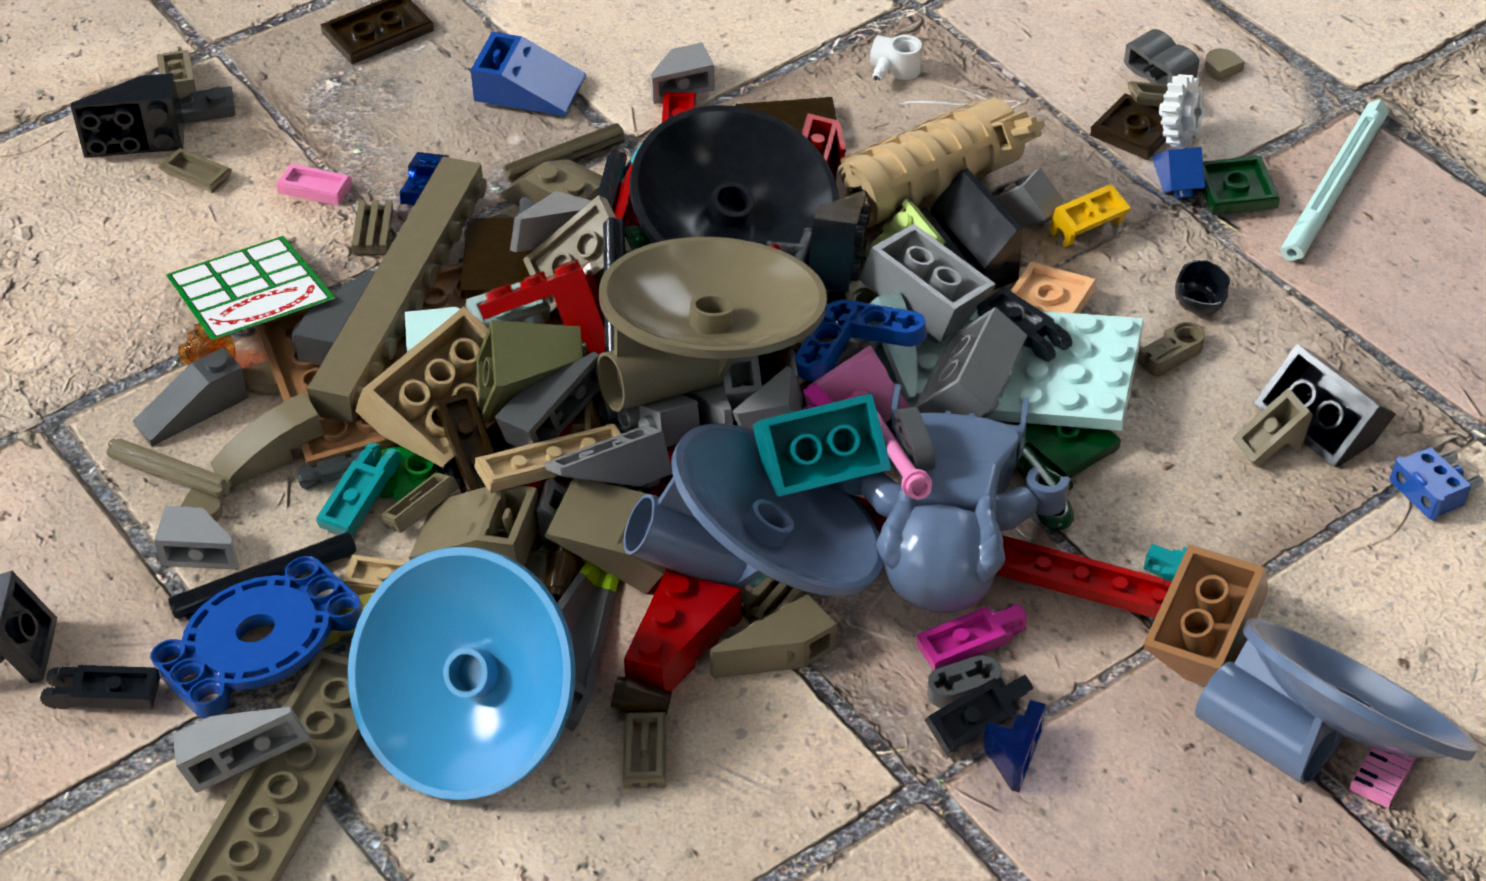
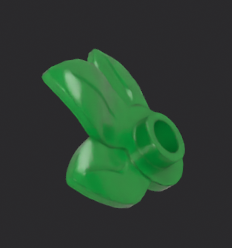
[378,447,439,503]

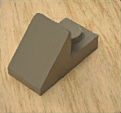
[1232,388,1313,468]

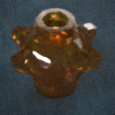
[178,323,235,365]

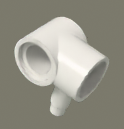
[870,35,922,82]

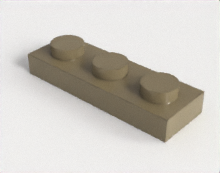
[157,50,196,98]

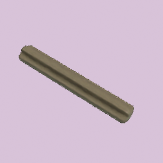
[503,123,625,183]
[106,438,232,498]

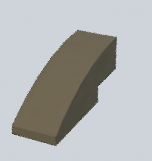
[210,392,324,489]

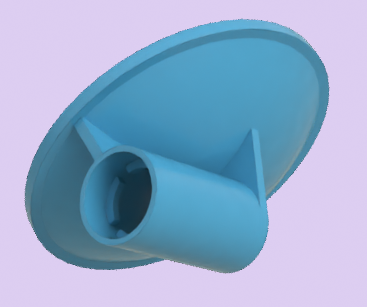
[348,547,576,800]

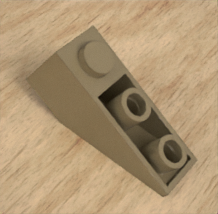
[710,594,837,678]

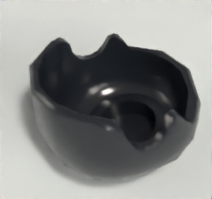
[1175,260,1230,315]

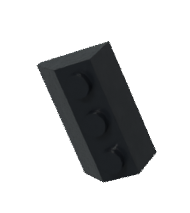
[930,168,1023,291]
[1253,344,1396,468]

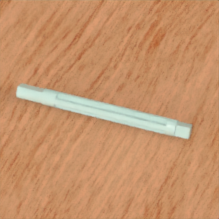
[1280,99,1390,262]

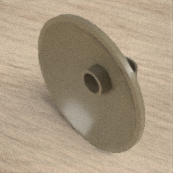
[597,237,827,412]

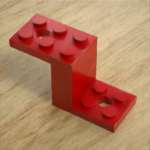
[479,259,605,355]

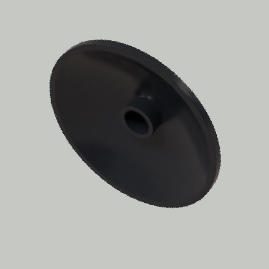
[630,105,839,265]

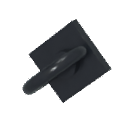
[0,571,58,683]

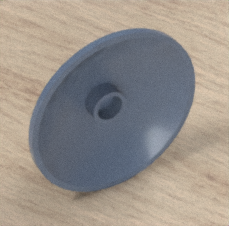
[623,423,884,596]
[1195,618,1478,785]

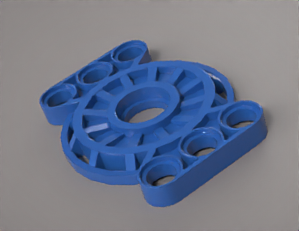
[150,556,363,718]

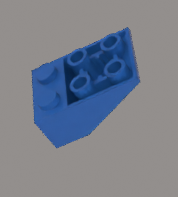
[470,32,586,116]

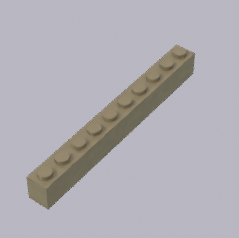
[307,157,487,423]

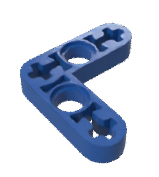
[795,300,927,381]

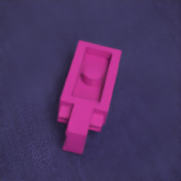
[916,604,1027,671]

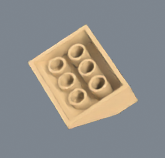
[355,306,497,468]

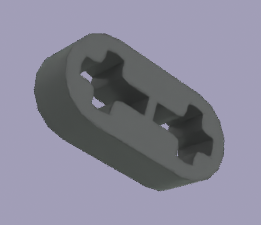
[895,406,935,471]
[927,655,1001,708]

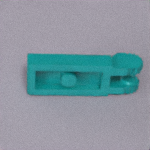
[316,442,401,537]

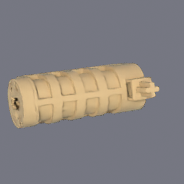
[836,98,1045,228]

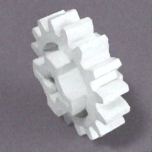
[1159,74,1206,148]

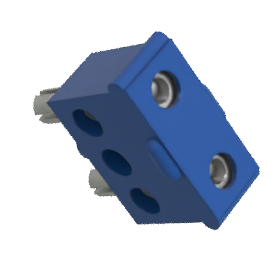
[1389,447,1484,521]

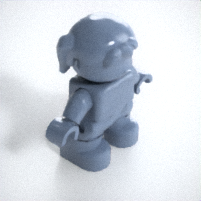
[837,384,1070,613]

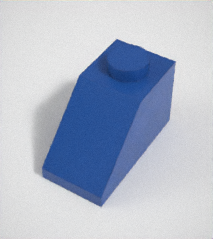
[1153,147,1205,198]

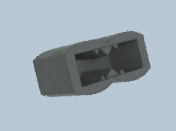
[1124,29,1200,85]

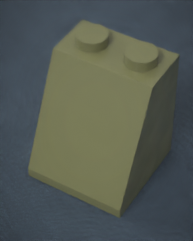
[476,320,587,423]

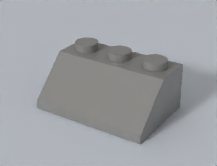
[859,223,995,342]
[915,307,1027,418]

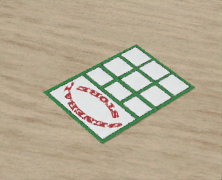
[166,236,335,340]

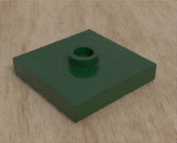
[1202,156,1280,215]
[1025,423,1121,478]

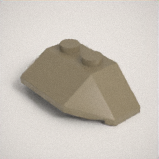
[501,159,602,207]

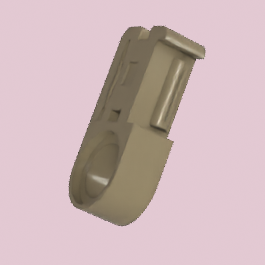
[1136,322,1205,376]

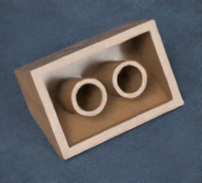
[1143,544,1269,686]

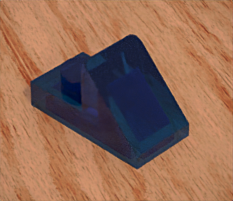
[984,700,1046,793]

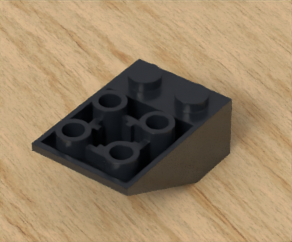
[71,73,185,158]
[808,191,871,292]

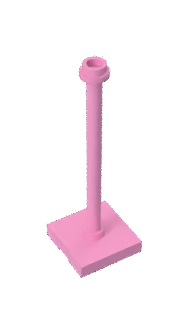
[808,345,932,500]

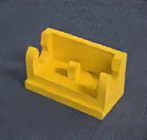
[1048,184,1131,248]

